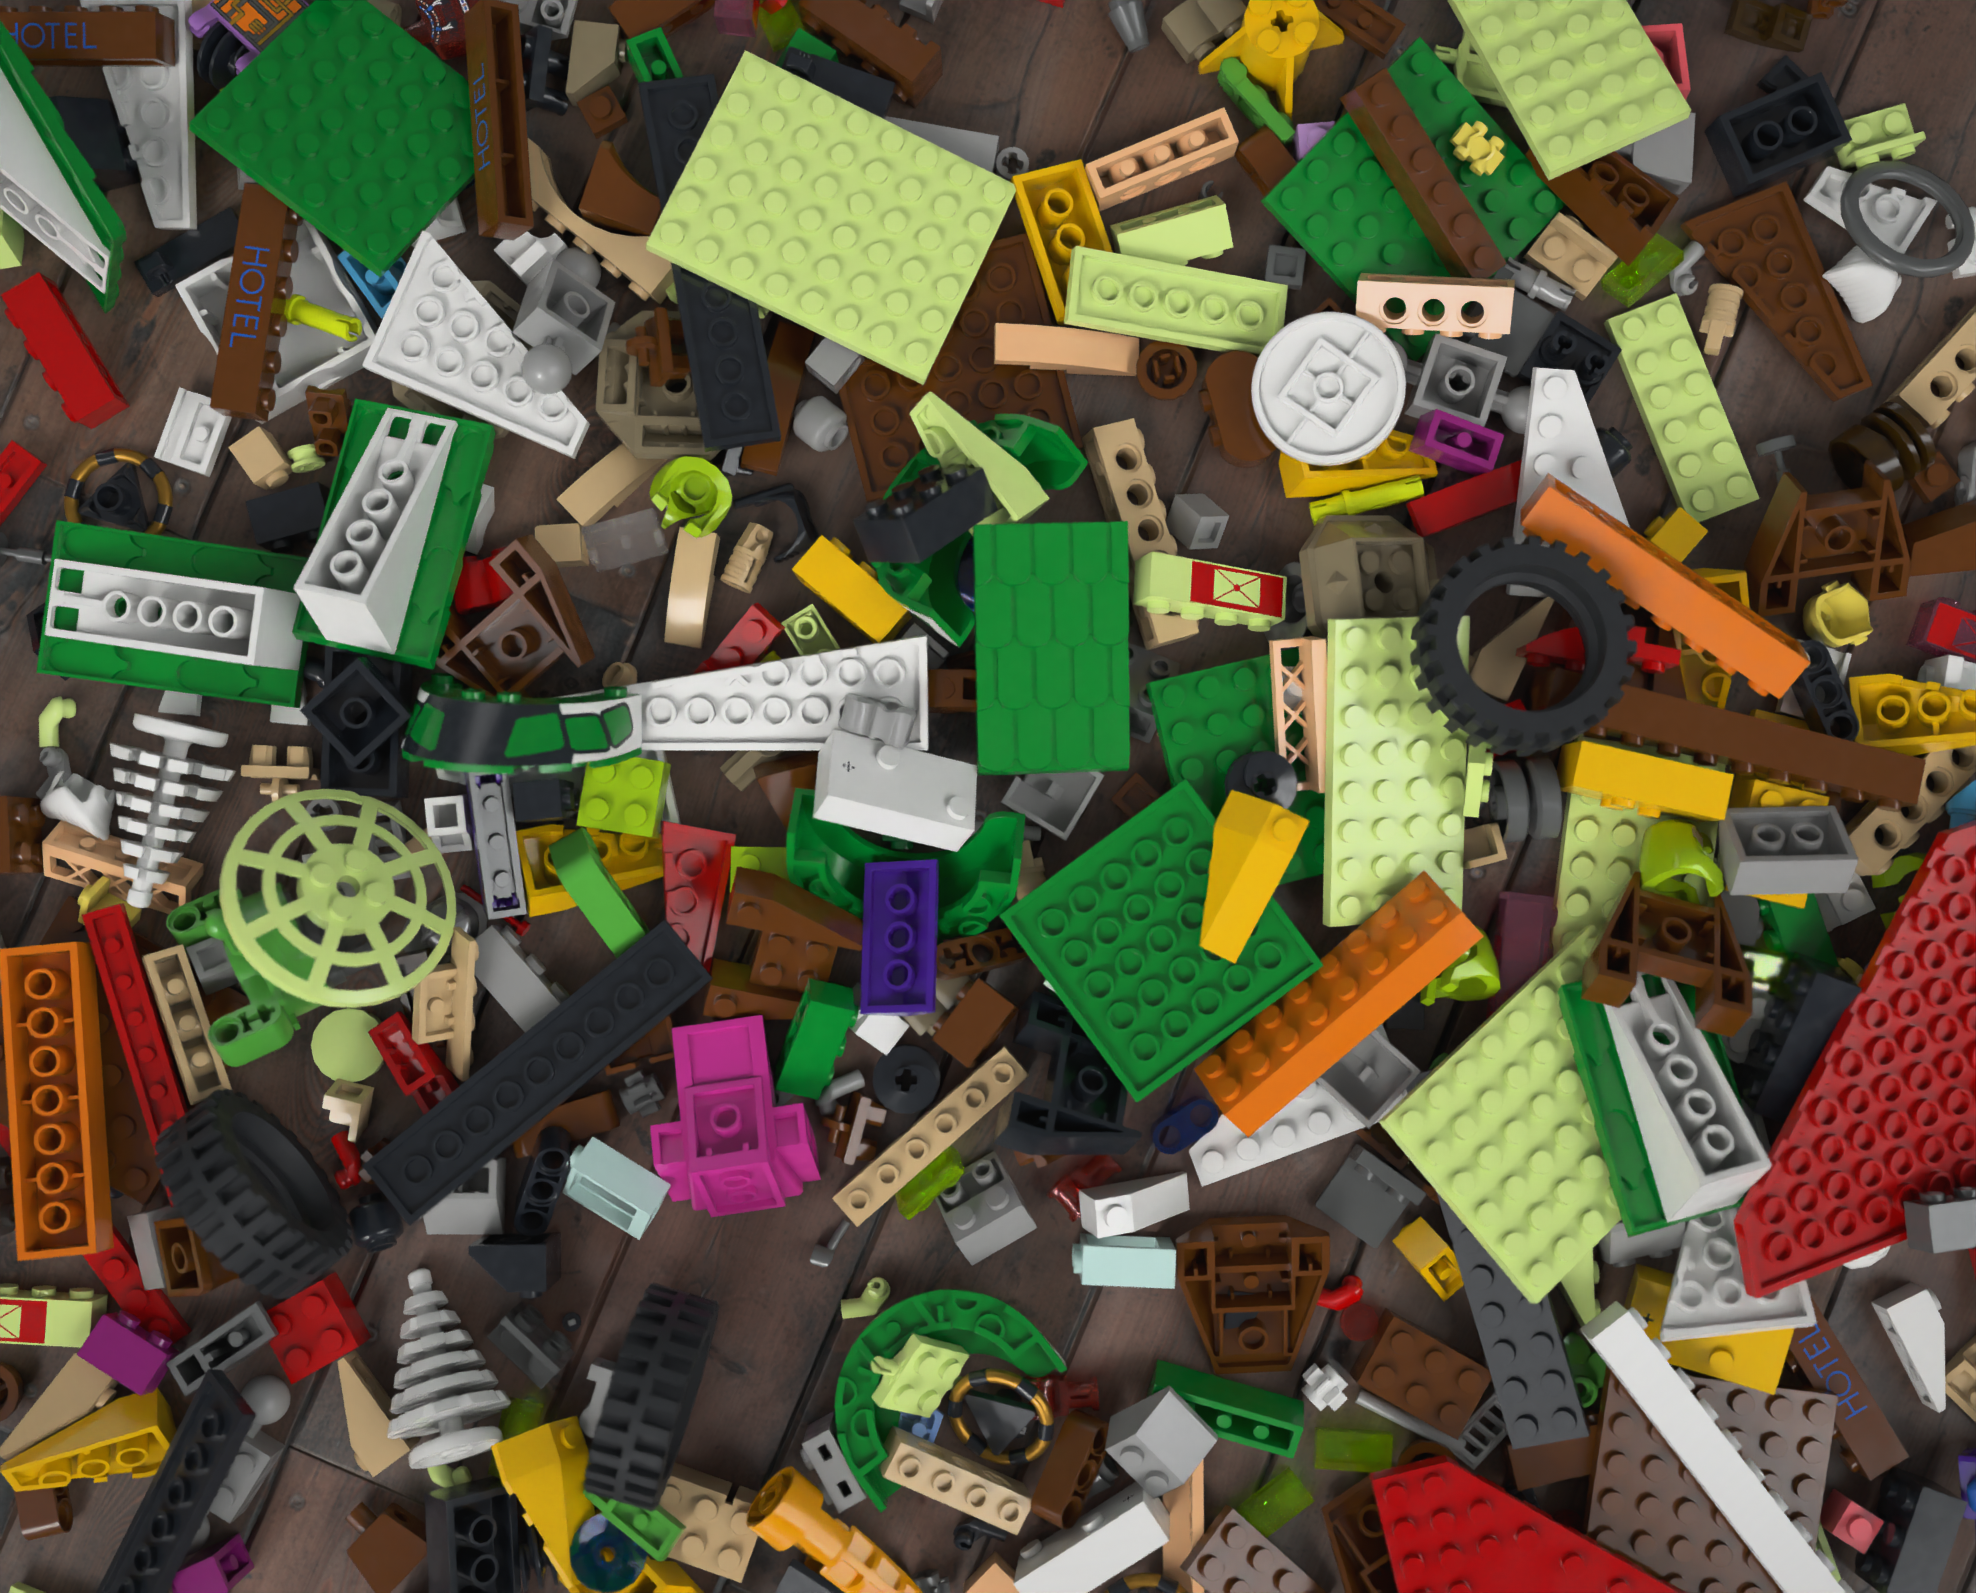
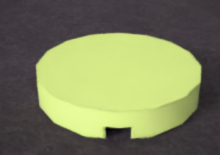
[311,1008,384,1082]

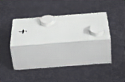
[813,729,977,852]
[1013,1481,1170,1593]

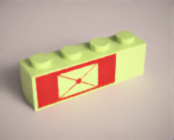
[1133,551,1287,632]
[0,1283,108,1348]

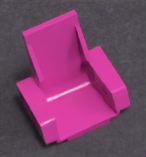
[650,1015,821,1217]

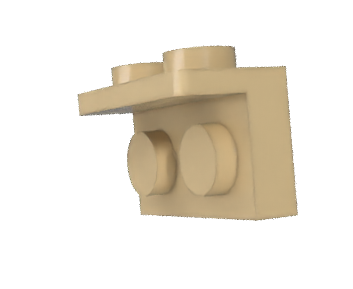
[1523,212,1618,301]

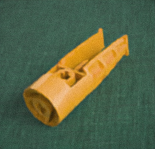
[746,1466,923,1593]

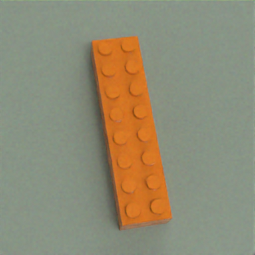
[1520,473,1810,699]
[1194,871,1484,1137]
[0,942,114,1261]

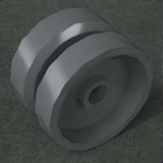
[1487,756,1562,843]

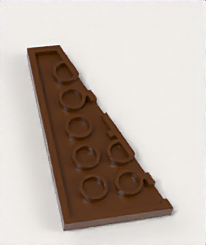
[1680,181,1873,402]

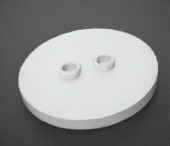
[1251,312,1406,466]

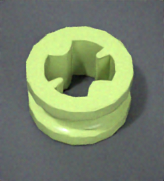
[287,444,326,473]

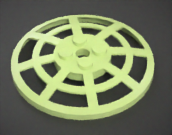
[220,789,456,1008]

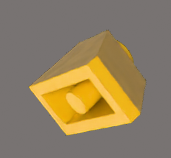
[1392,1216,1464,1302]

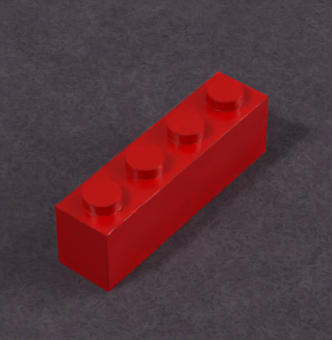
[1,272,130,429]

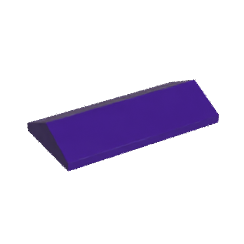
[860,859,939,1016]

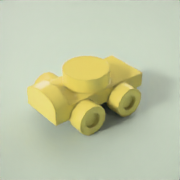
[1450,121,1505,176]

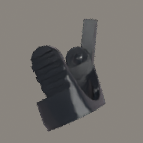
[733,483,819,563]

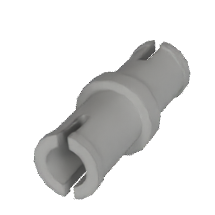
[1505,257,1576,312]

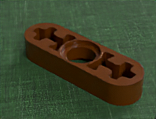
[936,928,1028,980]

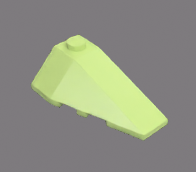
[909,392,1050,536]

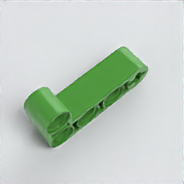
[549,827,650,958]

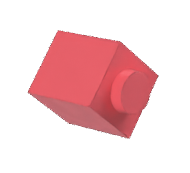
[1820,1489,1884,1554]

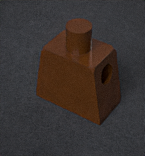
[345,1502,427,1593]

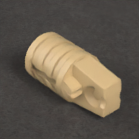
[1699,284,1744,356]
[720,522,773,593]
[1016,840,1046,900]

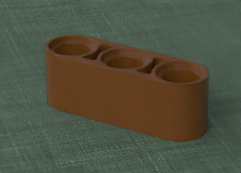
[1234,125,1296,196]
[512,1089,621,1159]
[1031,1409,1109,1530]
[7,1431,73,1541]

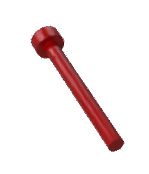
[460,884,531,937]

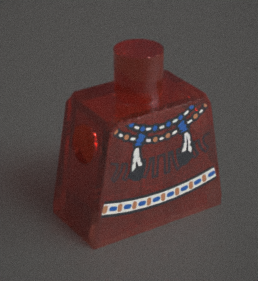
[403,0,480,60]

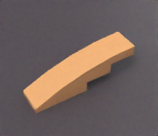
[994,323,1139,376]

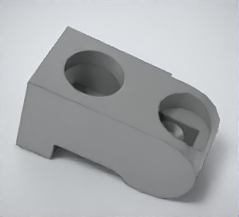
[579,1357,617,1438]

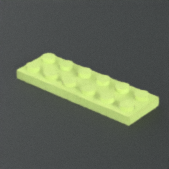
[1064,246,1288,358]
[1604,293,1760,523]

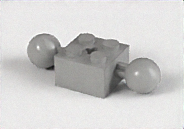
[512,247,615,394]
[1390,333,1531,434]
[186,1375,291,1556]

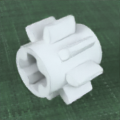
[1301,1363,1348,1411]

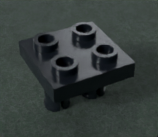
[521,24,570,116]
[1517,311,1622,406]

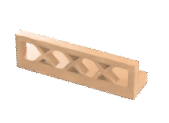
[1269,636,1327,793]
[42,820,203,914]
[1162,1460,1204,1593]

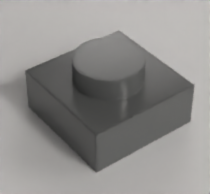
[1264,245,1306,290]

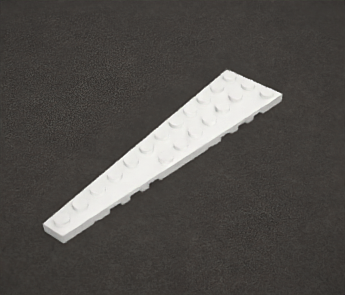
[553,634,929,750]

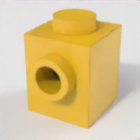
[1644,507,1708,562]

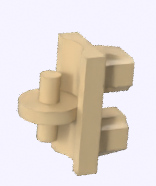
[241,745,320,802]

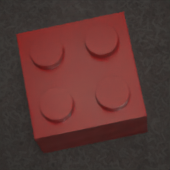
[266,1272,372,1384]

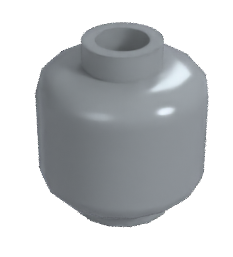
[793,396,849,452]

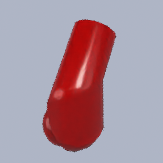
[331,1131,362,1190]
[1317,1275,1364,1311]

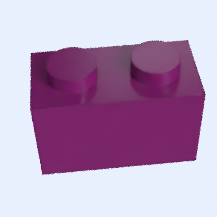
[1409,409,1504,476]
[76,1310,180,1396]
[172,1533,255,1593]

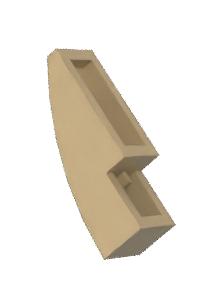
[556,443,667,531]
[664,527,720,649]

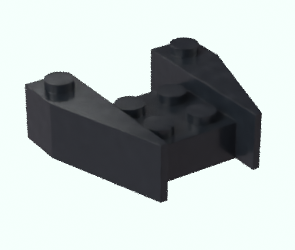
[993,991,1142,1155]

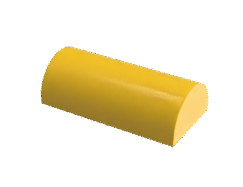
[1010,159,1113,326]

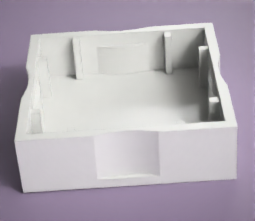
[175,219,378,424]

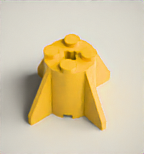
[1198,0,1345,121]

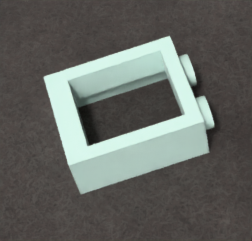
[562,1137,671,1240]
[1072,1233,1176,1289]

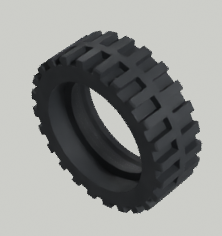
[1410,536,1637,756]
[154,1089,353,1299]
[584,1283,719,1511]

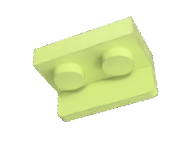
[1837,103,1926,170]

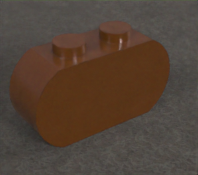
[1198,351,1277,468]

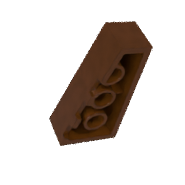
[798,0,943,108]
[1525,148,1679,267]

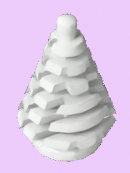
[110,713,236,908]
[387,1268,511,1469]

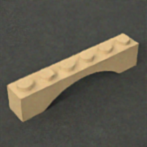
[528,138,674,304]

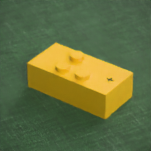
[1556,740,1734,822]
[1624,1264,1794,1395]

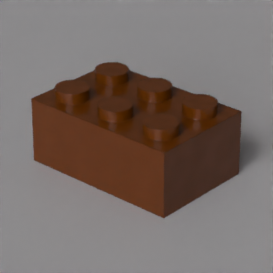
[1350,1307,1492,1440]

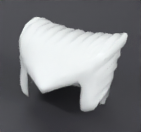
[1822,245,1902,323]
[40,771,116,841]

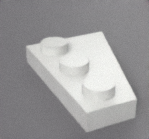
[1803,166,1937,254]

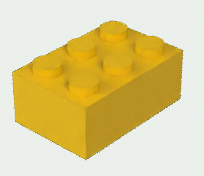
[792,535,912,643]

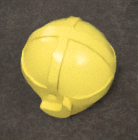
[1803,580,1873,648]

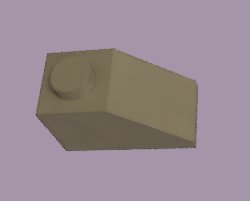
[565,20,628,107]

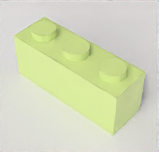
[1110,195,1233,266]

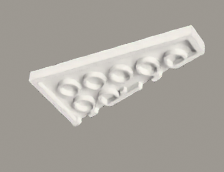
[80,0,197,230]

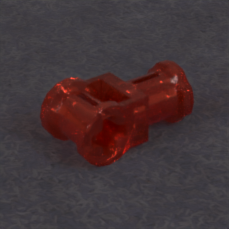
[1046,1155,1123,1222]
[1024,1374,1099,1420]

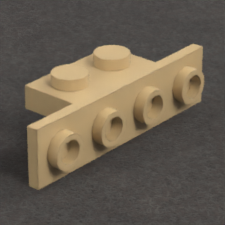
[412,927,479,1081]

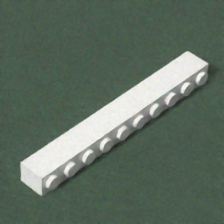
[1580,1301,1855,1593]

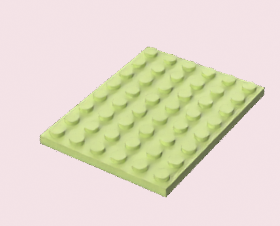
[646,50,1016,385]
[1378,924,1622,1304]

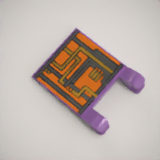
[188,0,309,75]

